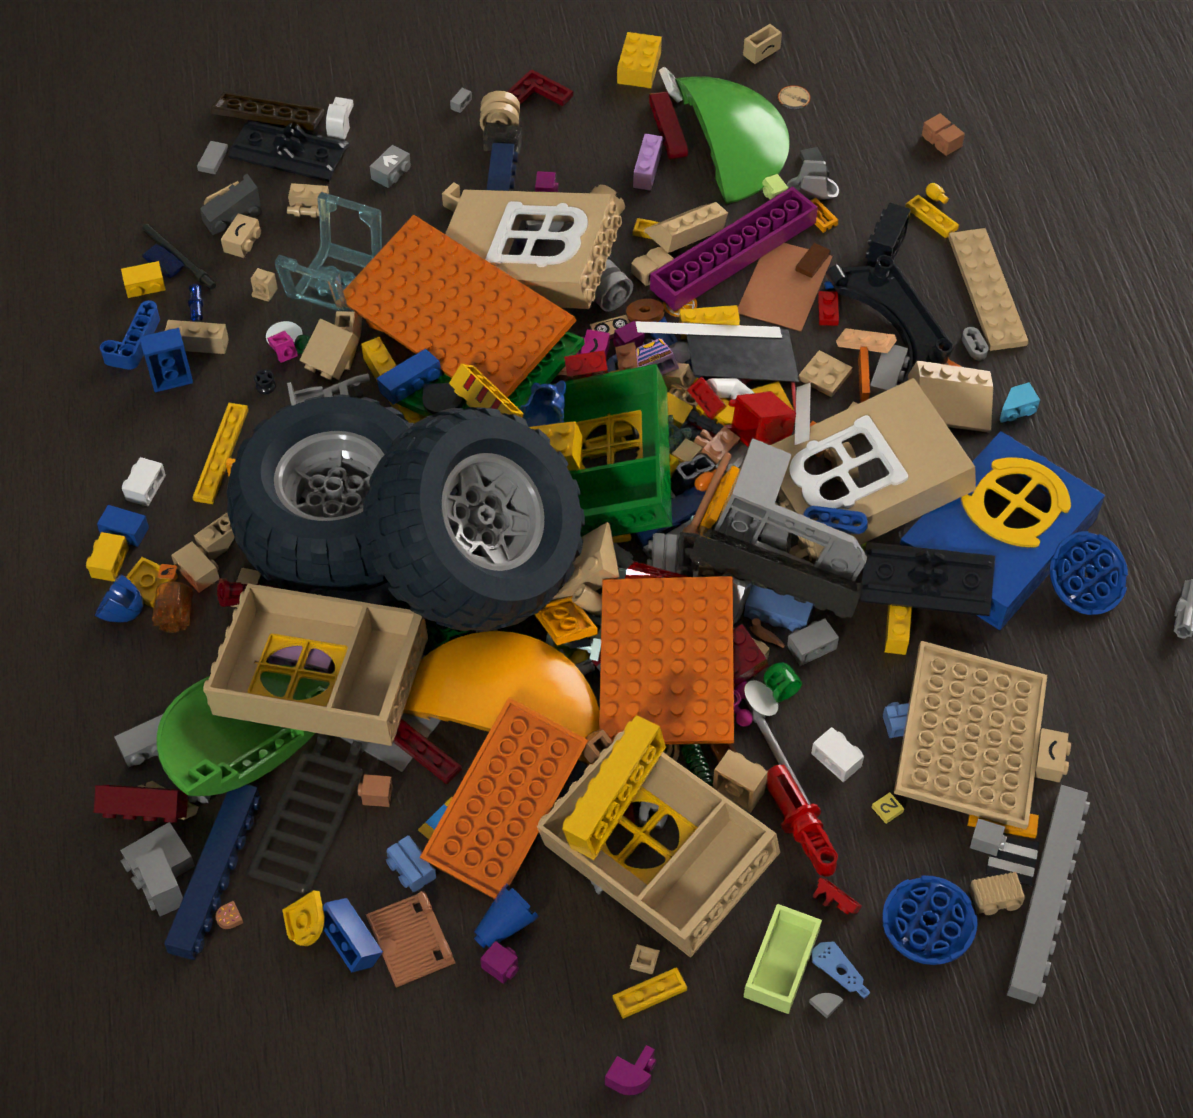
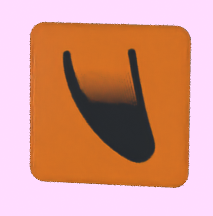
[157,564,177,579]

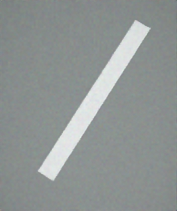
[635,321,782,338]
[795,382,811,445]

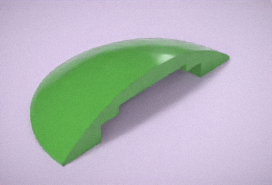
[675,76,789,204]
[157,665,330,796]

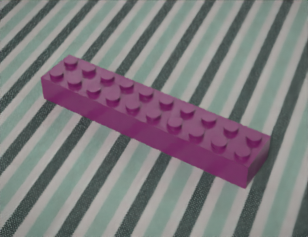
[650,186,818,311]

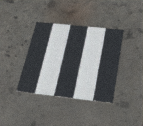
[986,833,1040,886]

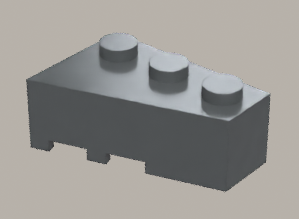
[200,174,262,235]

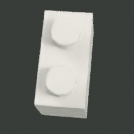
[122,457,166,507]
[811,727,864,782]

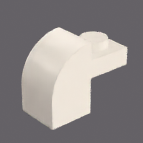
[326,97,353,140]

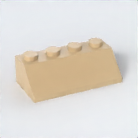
[644,202,728,253]

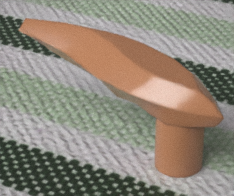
[749,618,785,648]

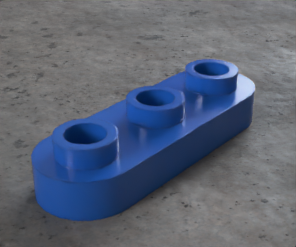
[803,506,868,534]

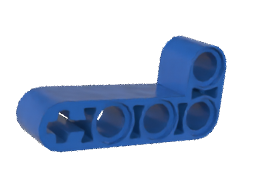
[100,300,160,370]

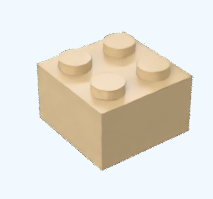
[713,750,768,813]

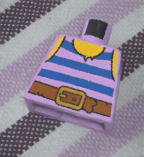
[636,339,679,375]

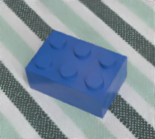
[140,328,193,392]

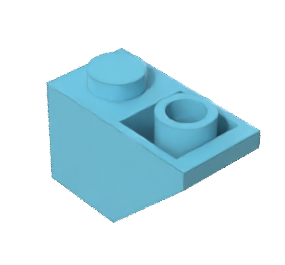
[999,382,1040,423]

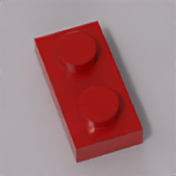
[818,291,839,326]

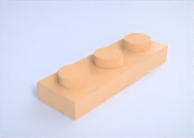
[836,328,897,353]

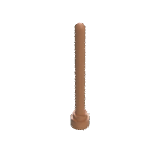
[681,452,731,543]

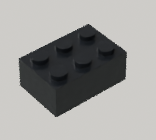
[865,203,911,268]

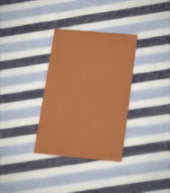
[738,243,833,331]

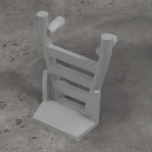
[287,373,370,405]

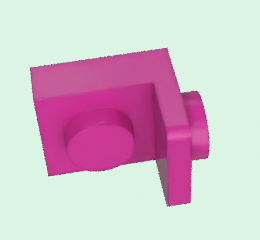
[267,331,298,363]

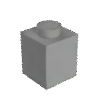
[970,818,1007,856]

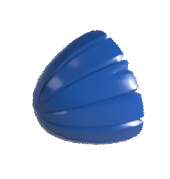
[95,574,143,623]

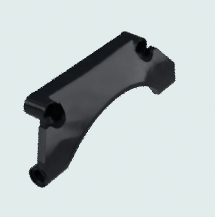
[826,255,953,383]

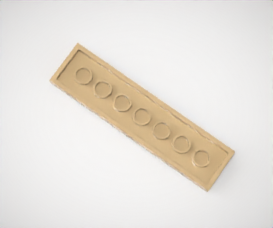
[948,228,1028,351]

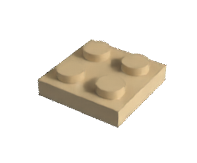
[799,350,853,397]

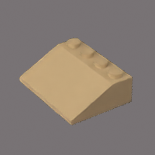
[908,361,993,433]
[550,522,619,602]

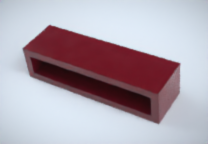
[94,785,188,822]

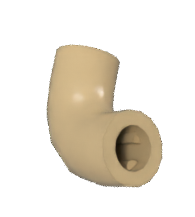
[572,584,602,617]

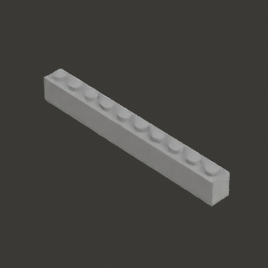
[1007,785,1090,1004]

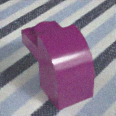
[605,1045,656,1095]

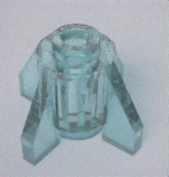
[669,415,692,454]

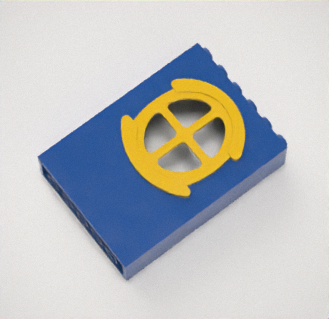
[900,431,1105,630]

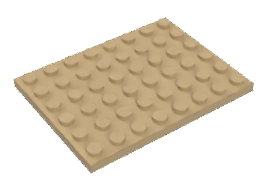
[894,641,1047,830]

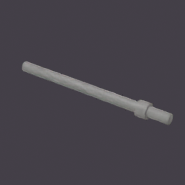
[744,698,810,805]

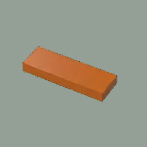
[858,347,870,403]

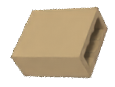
[299,318,360,380]

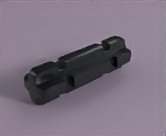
[687,410,724,435]

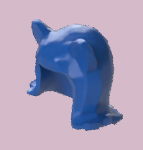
[519,381,566,427]

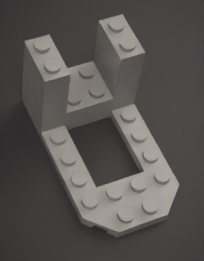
[708,438,867,590]

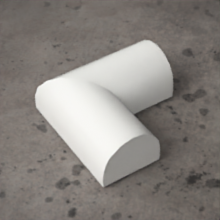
[706,378,754,399]

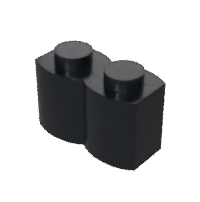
[671,454,715,493]

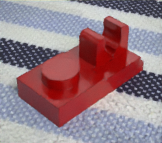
[813,878,862,914]

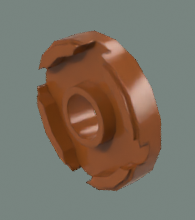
[626,299,665,323]

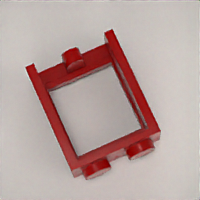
[564,350,608,380]

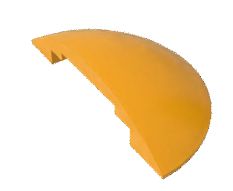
[403,631,600,766]

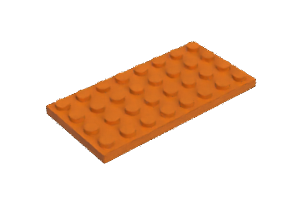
[420,697,588,899]

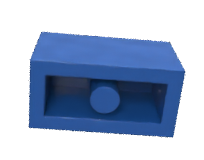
[97,505,149,547]

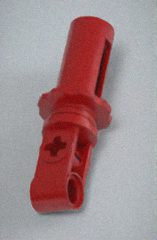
[766,765,838,877]

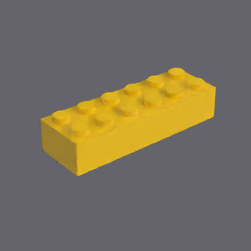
[562,715,666,860]

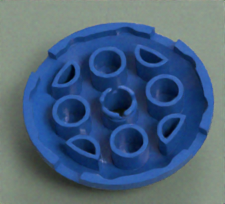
[1050,531,1128,615]
[882,876,977,965]

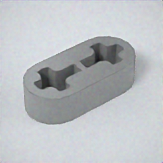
[962,327,988,361]

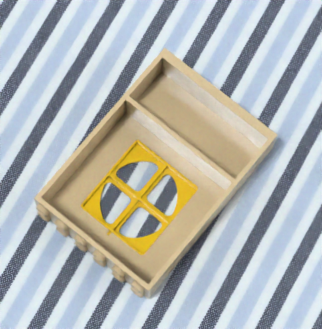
[203,584,428,746]
[537,731,780,957]

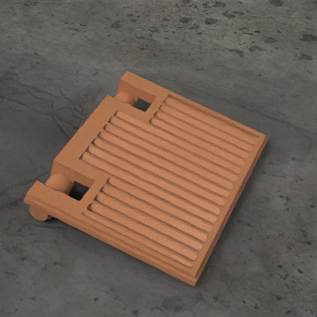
[366,891,455,988]

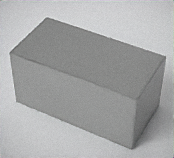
[450,88,472,113]

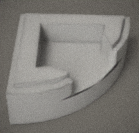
[809,993,844,1018]

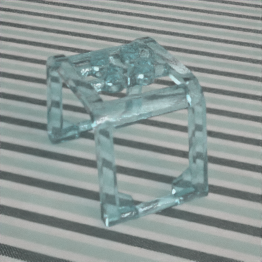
[275,192,382,312]

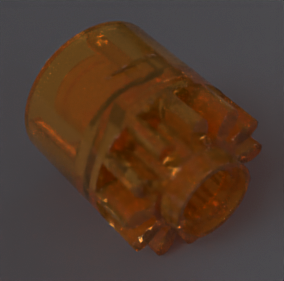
[152,582,193,633]

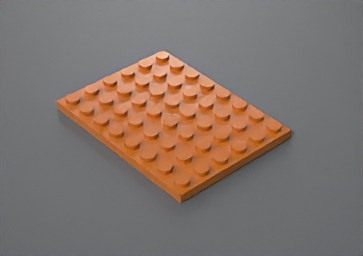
[599,576,734,745]

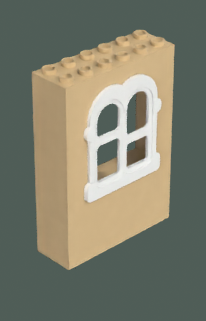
[445,190,622,309]
[770,378,976,560]

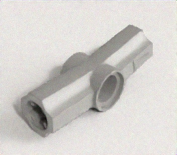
[1174,579,1193,639]

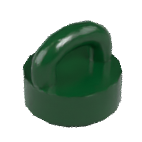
[294,335,311,354]

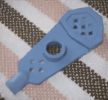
[812,942,870,999]

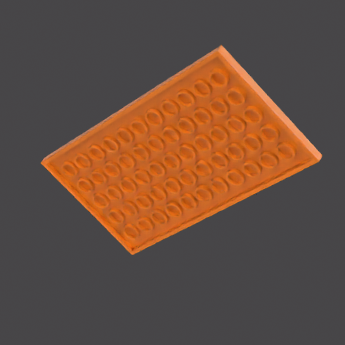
[337,215,576,398]

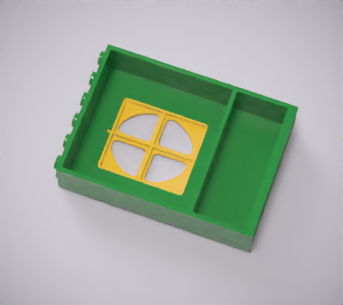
[551,364,672,537]

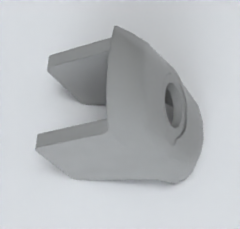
[787,160,839,200]

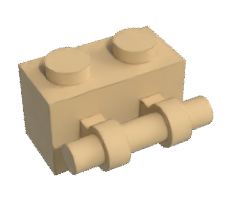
[287,183,330,218]

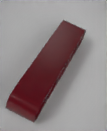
[649,91,688,160]

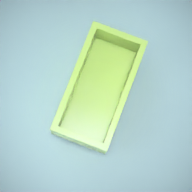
[744,904,822,1014]

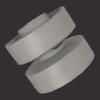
[594,259,633,311]

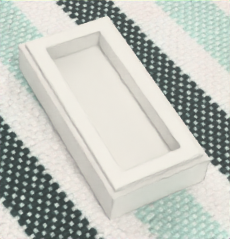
[659,67,683,103]

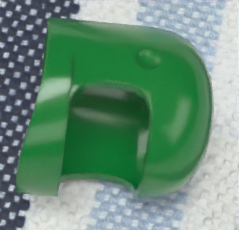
[763,662,802,702]

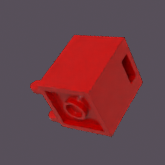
[725,391,796,447]

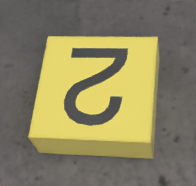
[872,792,904,824]

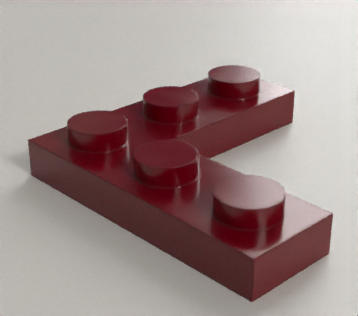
[507,69,573,106]

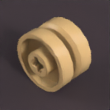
[480,91,520,137]

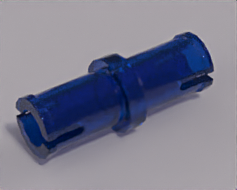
[188,284,204,322]

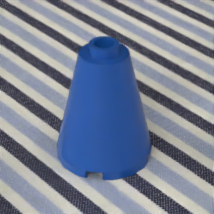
[474,883,539,949]

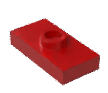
[687,377,727,420]

